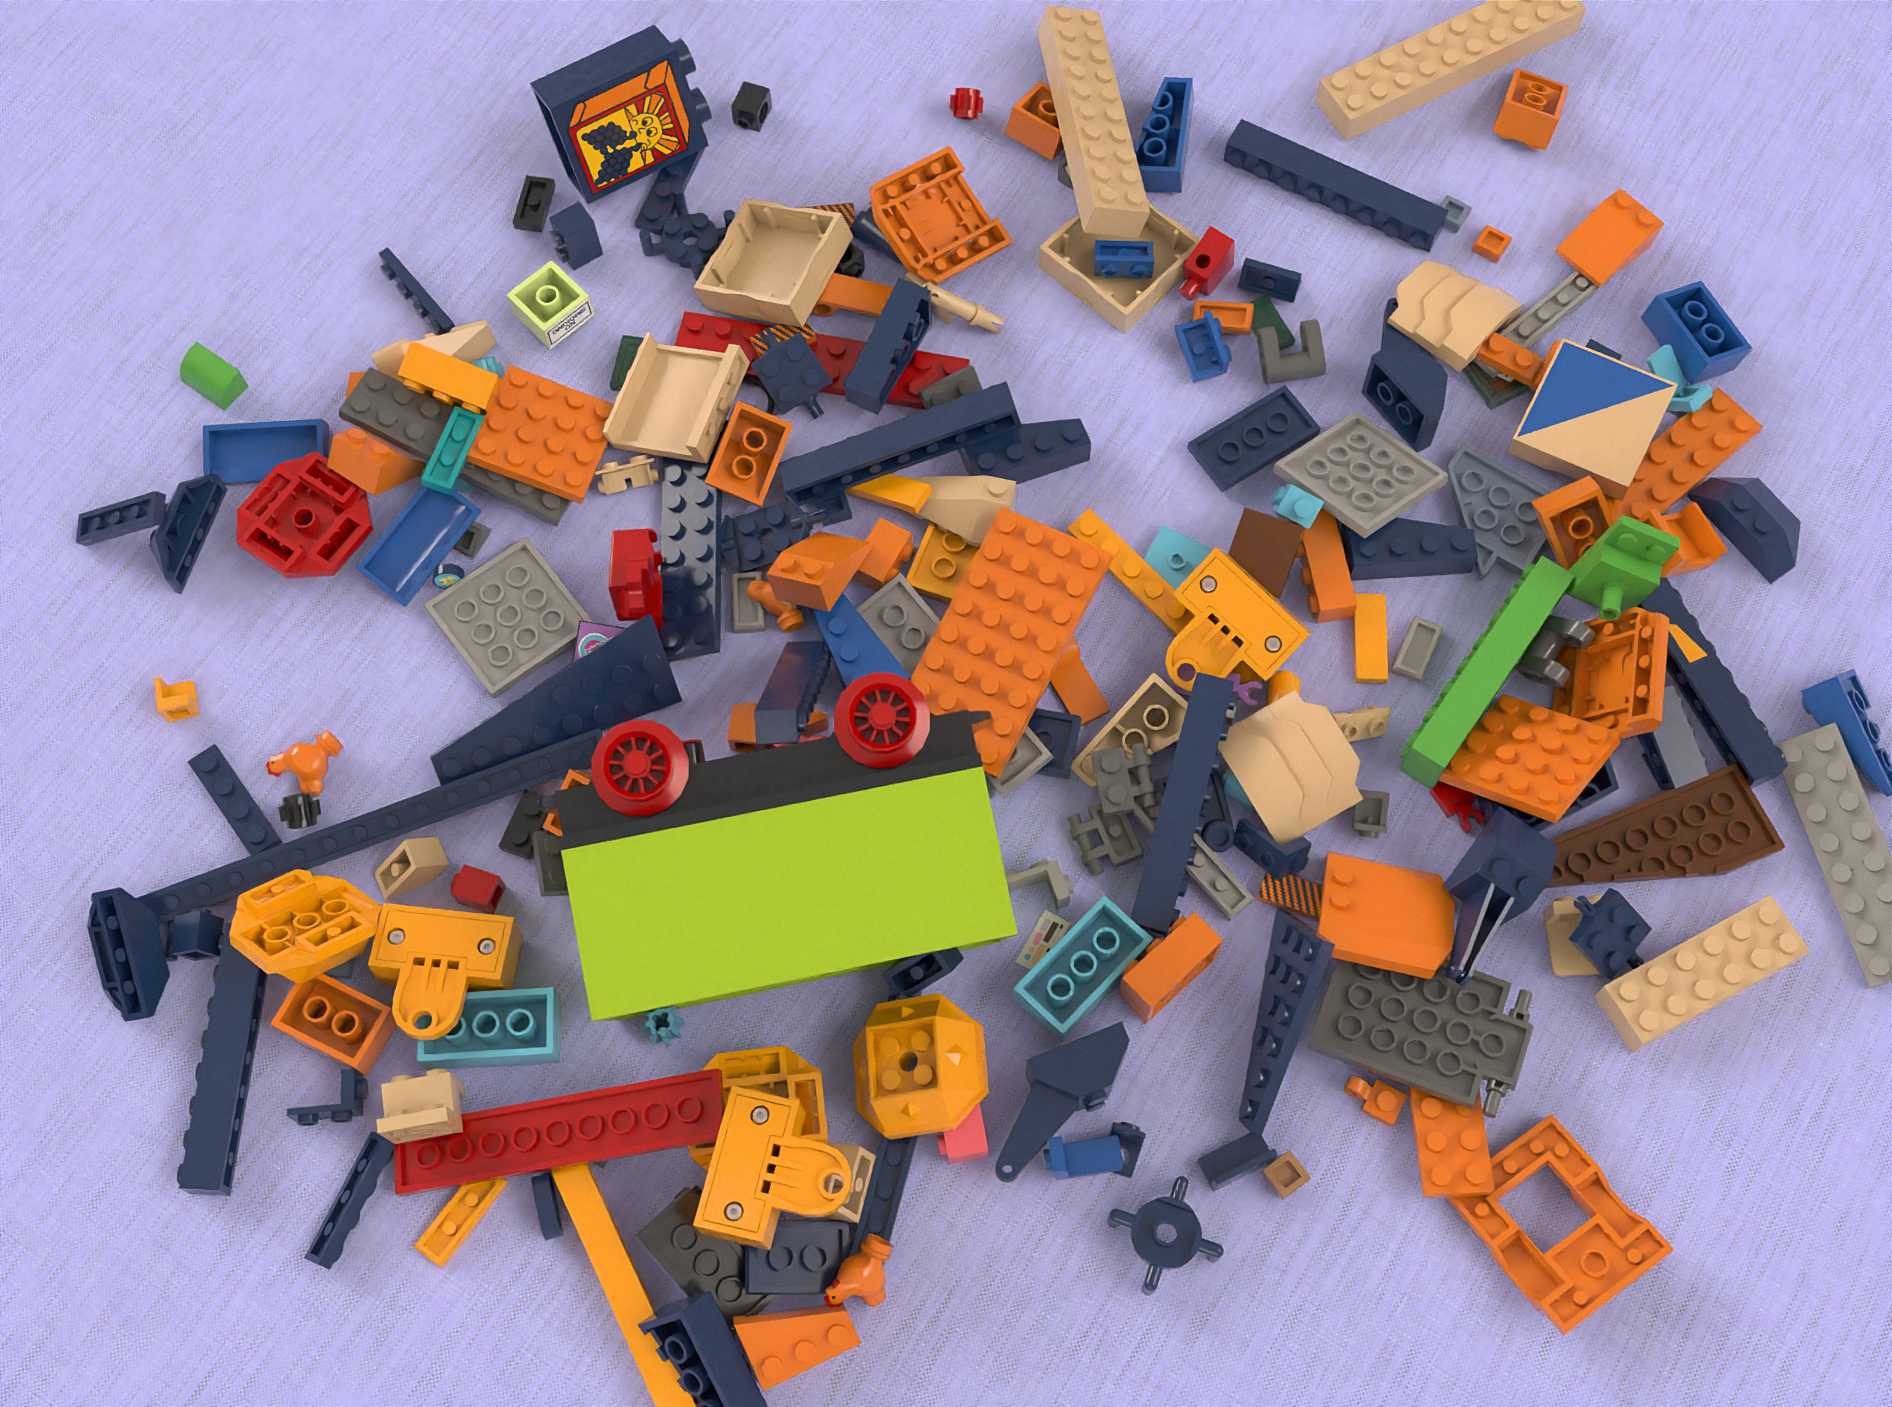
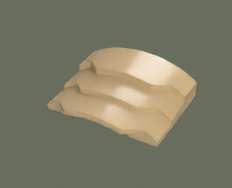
[1387,260,1525,372]
[1217,690,1363,846]

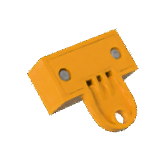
[1165,547,1312,691]
[368,903,523,1041]
[693,1086,853,1251]

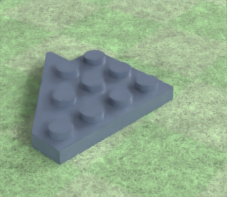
[1445,443,1551,581]

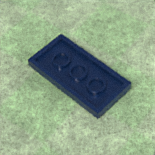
[1187,385,1321,493]

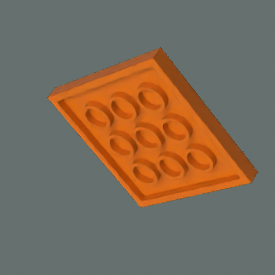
[466,365,615,504]
[1439,694,1621,823]

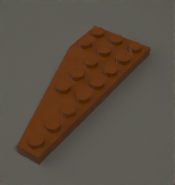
[1545,763,1786,888]

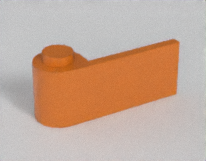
[812,272,894,317]
[1050,636,1111,727]

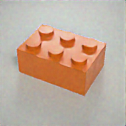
[1118,912,1223,1023]
[270,973,397,1077]

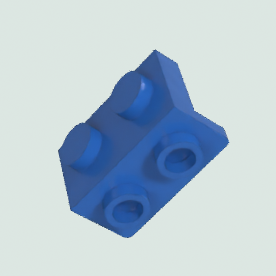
[1094,240,1154,279]
[1174,310,1232,383]

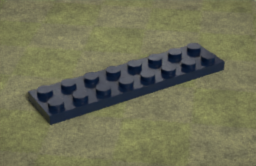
[659,432,722,662]

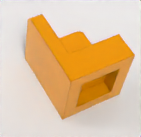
[153,677,200,723]

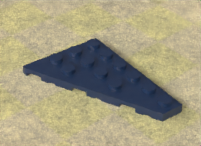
[1239,908,1335,1135]

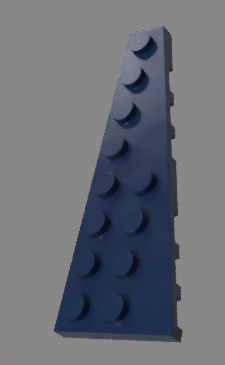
[430,613,682,785]

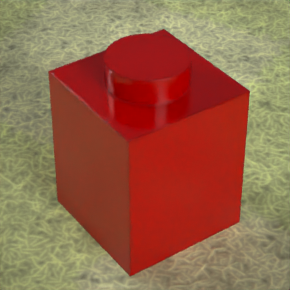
[450,864,506,915]

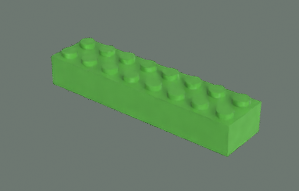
[1400,556,1575,790]

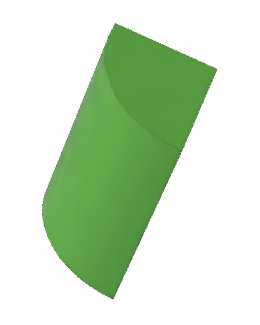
[180,341,249,411]

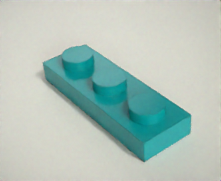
[421,406,484,495]

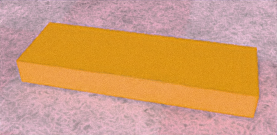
[844,473,933,514]
[1353,593,1388,684]
[414,1179,509,1268]

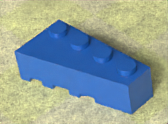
[1133,77,1194,193]
[809,592,911,690]

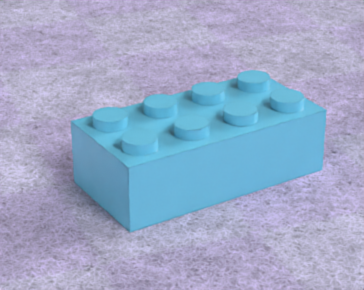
[1013,895,1153,1043]
[417,987,561,1070]

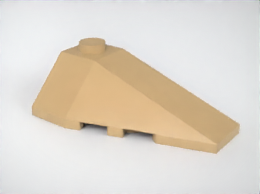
[1071,673,1188,788]

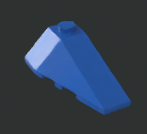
[1801,669,1892,797]

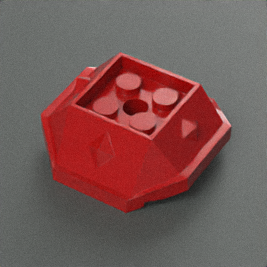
[236,451,373,579]

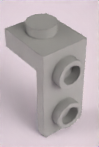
[1005,860,1074,909]

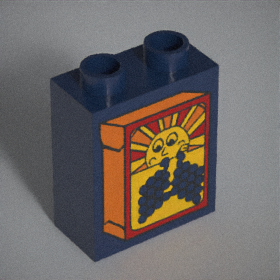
[530,25,712,204]

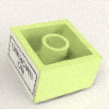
[506,260,595,350]

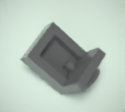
[1352,789,1390,838]

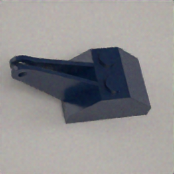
[1361,298,1448,453]
[1442,806,1558,986]
[995,1021,1130,1183]

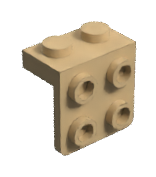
[1543,895,1603,976]

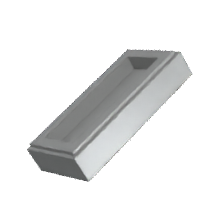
[731,571,765,634]
[1391,616,1444,684]

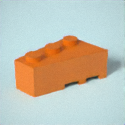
[733,1303,861,1391]

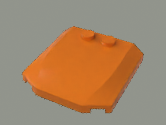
[869,145,1013,286]
[1552,607,1670,739]
[1316,851,1455,979]

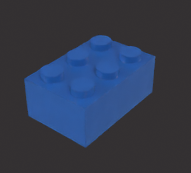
[1640,281,1752,386]

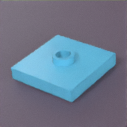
[1143,525,1214,590]

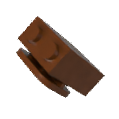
[1228,507,1305,599]

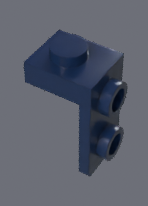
[1233,818,1312,880]
[287,1069,368,1126]

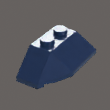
[149,474,228,594]
[1687,477,1801,584]
[87,887,170,1022]

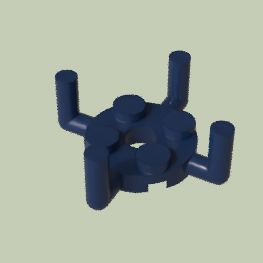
[639,185,735,281]
[1107,1176,1224,1296]

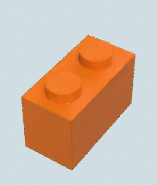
[851,517,915,592]

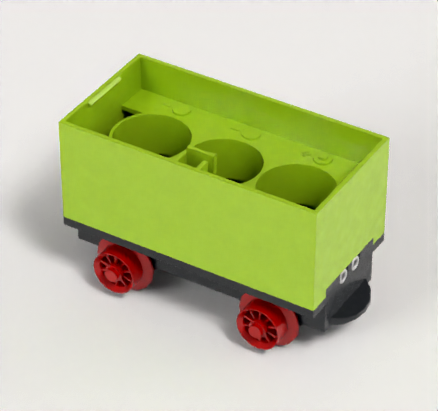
[537,673,1018,1021]

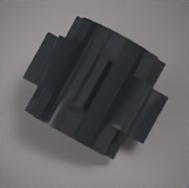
[278,792,321,829]

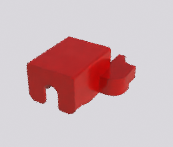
[608,528,664,634]

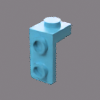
[1646,345,1713,413]
[1270,483,1324,529]

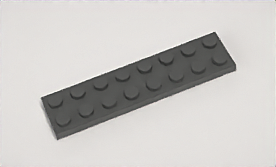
[339,367,573,527]

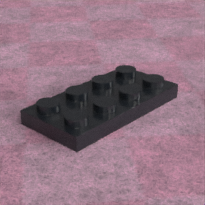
[636,1187,778,1336]

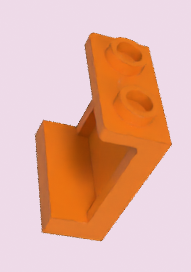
[1638,502,1727,578]

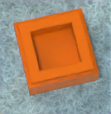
[1471,225,1513,264]

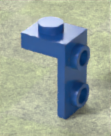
[1043,1135,1124,1181]

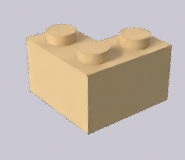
[823,1142,876,1223]

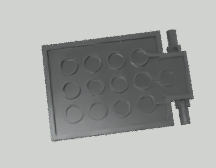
[1307,959,1534,1118]

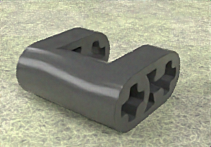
[1256,319,1326,385]
[1516,615,1596,688]

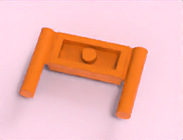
[1475,331,1561,392]

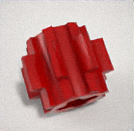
[949,87,984,120]

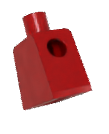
[1178,226,1235,301]

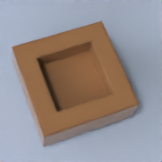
[1261,1150,1311,1201]

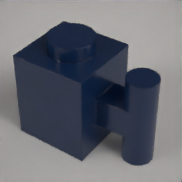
[164,908,224,962]

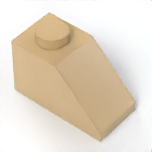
[374,837,449,900]

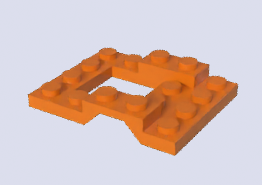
[1445,1114,1674,1336]

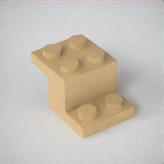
[376,1069,466,1144]

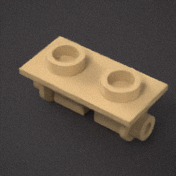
[594,455,659,495]
[1330,705,1391,742]

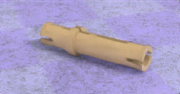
[923,282,1004,334]

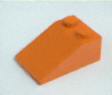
[1492,67,1569,150]
[1555,188,1665,287]
[704,400,794,507]
[327,427,426,496]
[1531,475,1614,570]
[766,531,873,612]

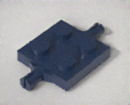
[750,327,833,420]
[1568,887,1652,980]

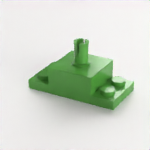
[1565,514,1681,621]

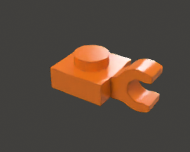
[1343,1075,1408,1127]

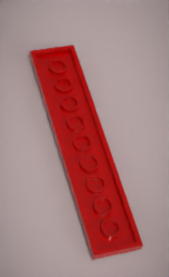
[674,311,970,410]
[394,1068,725,1196]

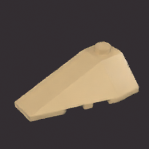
[370,320,497,399]
[904,476,1016,547]

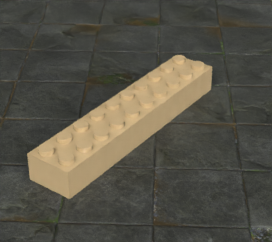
[1315,0,1586,141]
[1037,5,1150,238]

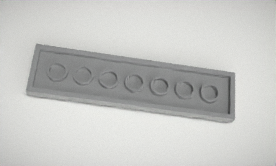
[856,573,1054,798]
[1775,722,1892,989]

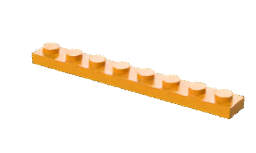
[1067,508,1263,699]

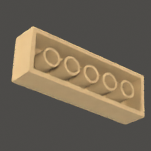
[1594,895,1810,1053]

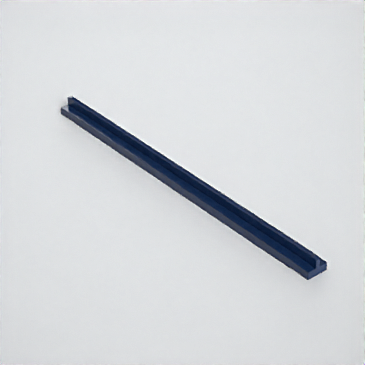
[136,727,604,925]

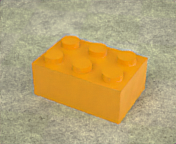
[397,341,502,415]

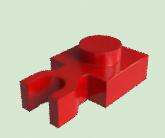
[1429,782,1486,834]

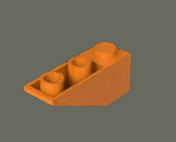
[727,702,829,753]

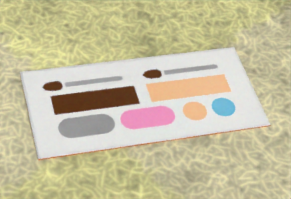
[1015,910,1071,970]

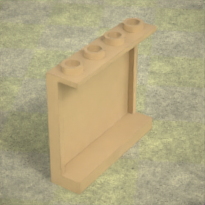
[602,333,750,463]

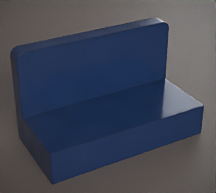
[1238,258,1302,303]
[1197,1132,1278,1192]

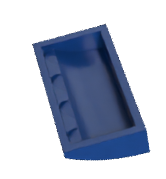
[203,419,329,484]
[355,485,482,607]

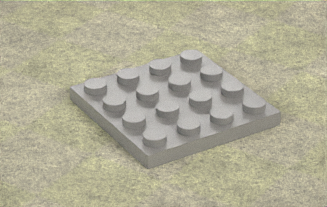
[1273,412,1449,538]
[424,537,593,699]

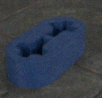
[531,1172,563,1241]

